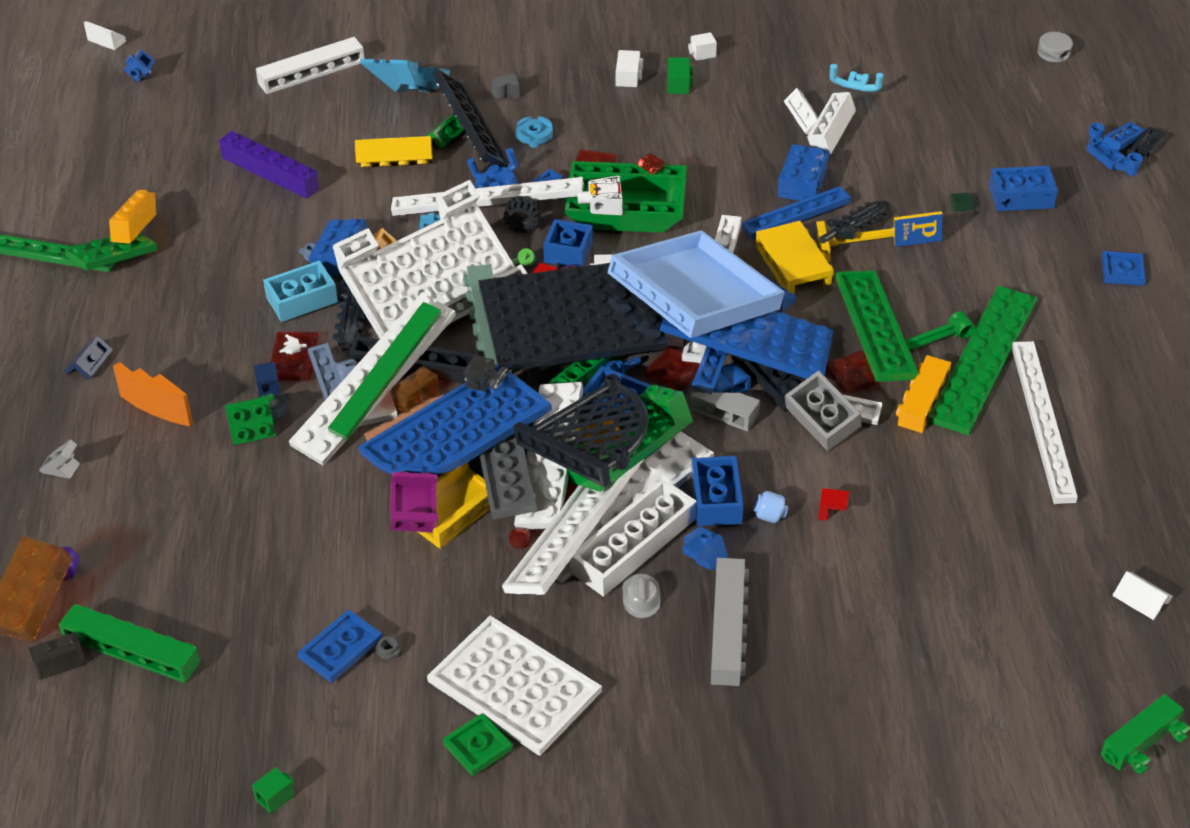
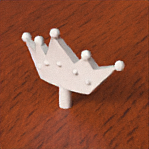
[279,334,306,354]

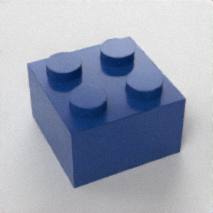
[544,219,593,268]

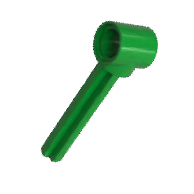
[905,311,975,351]

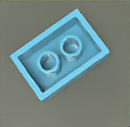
[263,260,338,322]

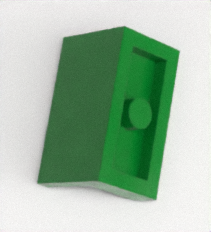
[425,114,464,149]

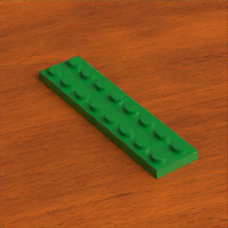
[835,271,919,382]

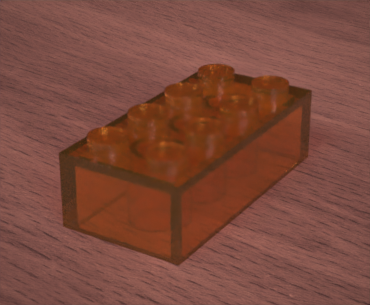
[0,536,73,643]

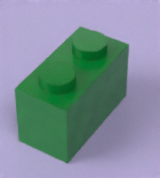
[667,57,693,94]

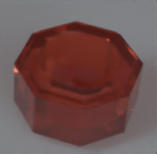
[509,527,531,549]

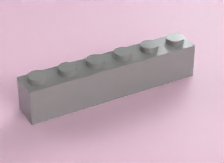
[711,558,749,686]

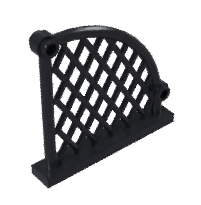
[513,374,649,487]

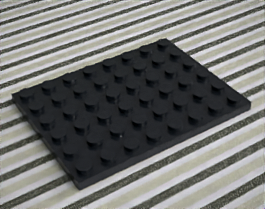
[478,263,667,372]

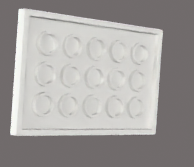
[427,616,602,756]

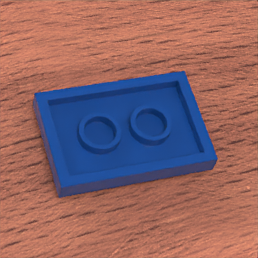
[297,609,383,683]

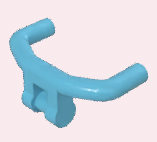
[830,64,883,92]

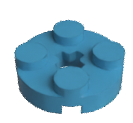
[516,116,553,148]

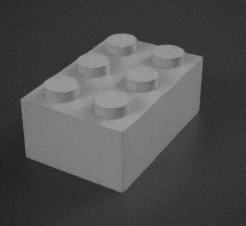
[785,371,861,451]

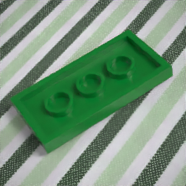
[65,233,157,271]

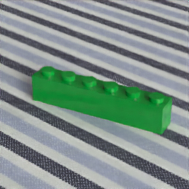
[59,604,200,683]

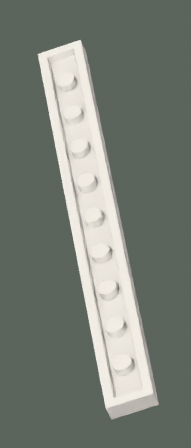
[391,177,584,216]
[682,215,742,363]
[1012,341,1077,504]

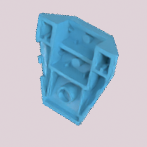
[360,59,450,93]

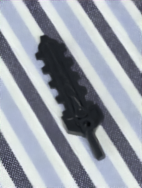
[819,201,890,244]
[332,281,365,351]

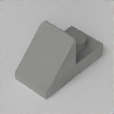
[39,440,79,478]

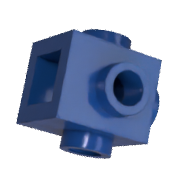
[124,49,155,82]

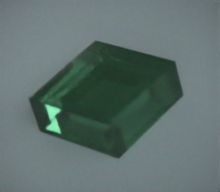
[950,193,973,212]

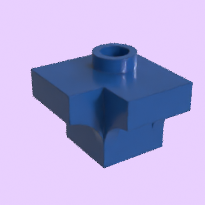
[682,526,728,571]

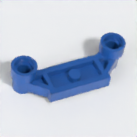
[1087,123,1143,176]

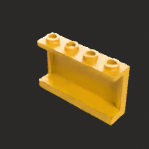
[755,221,834,294]
[418,462,490,549]

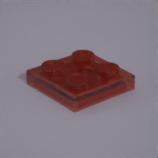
[826,350,882,395]

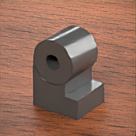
[492,74,520,98]

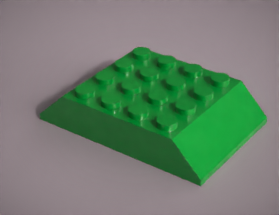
[565,161,687,233]

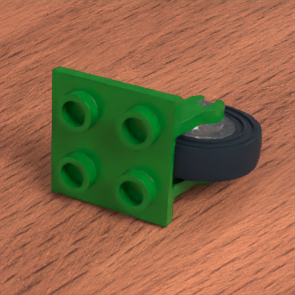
[225,393,289,445]

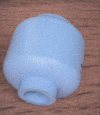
[753,491,788,523]

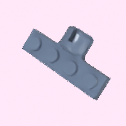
[308,343,357,400]

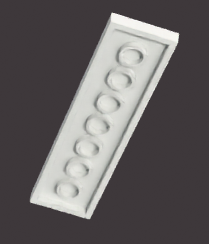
[514,382,583,530]

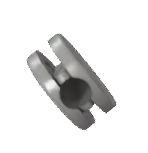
[1038,32,1073,63]

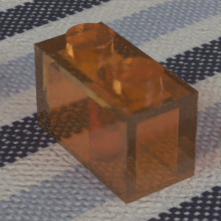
[392,366,439,413]

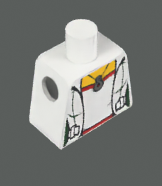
[577,176,622,215]

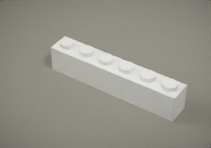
[256,37,364,94]

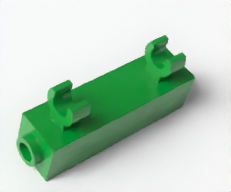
[1101,694,1190,775]

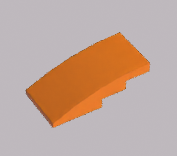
[113,362,194,427]

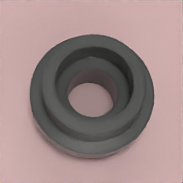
[376,636,400,659]

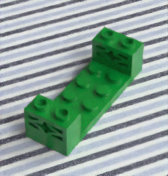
[567,385,693,492]

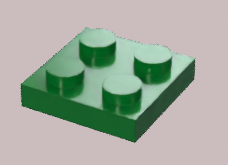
[442,713,513,777]

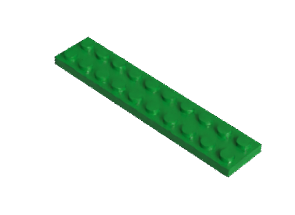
[928,286,1037,436]

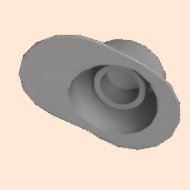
[622,574,661,618]

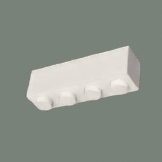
[807,92,856,155]

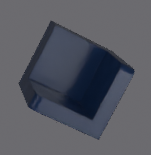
[254,362,280,397]

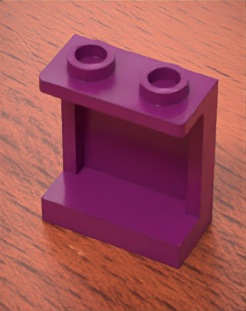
[390,471,438,533]

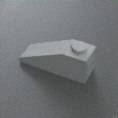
[690,392,760,432]

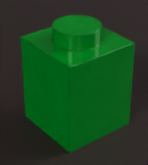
[252,767,295,814]

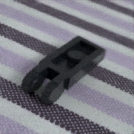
[1126,127,1167,164]

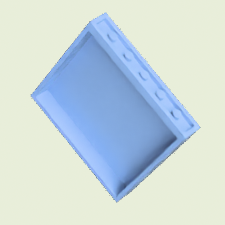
[608,230,785,338]

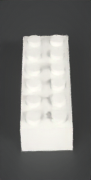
[569,478,697,597]

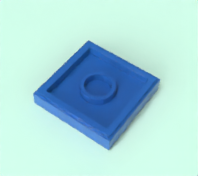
[1101,251,1146,286]

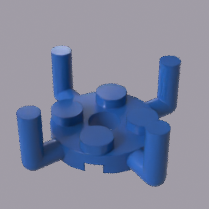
[467,148,519,189]

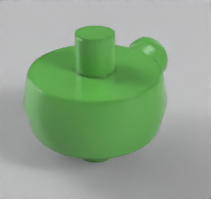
[512,248,536,267]

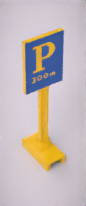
[816,211,942,262]

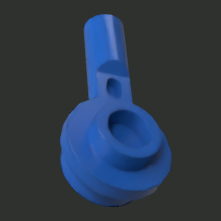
[605,356,641,374]

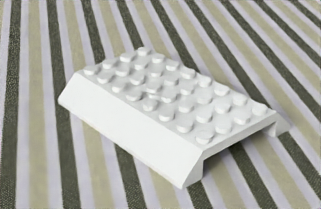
[333,180,527,339]

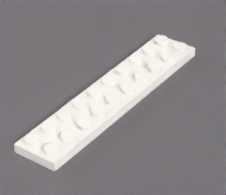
[289,292,456,466]
[556,431,714,583]
[502,459,644,595]

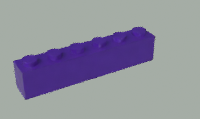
[219,131,319,199]

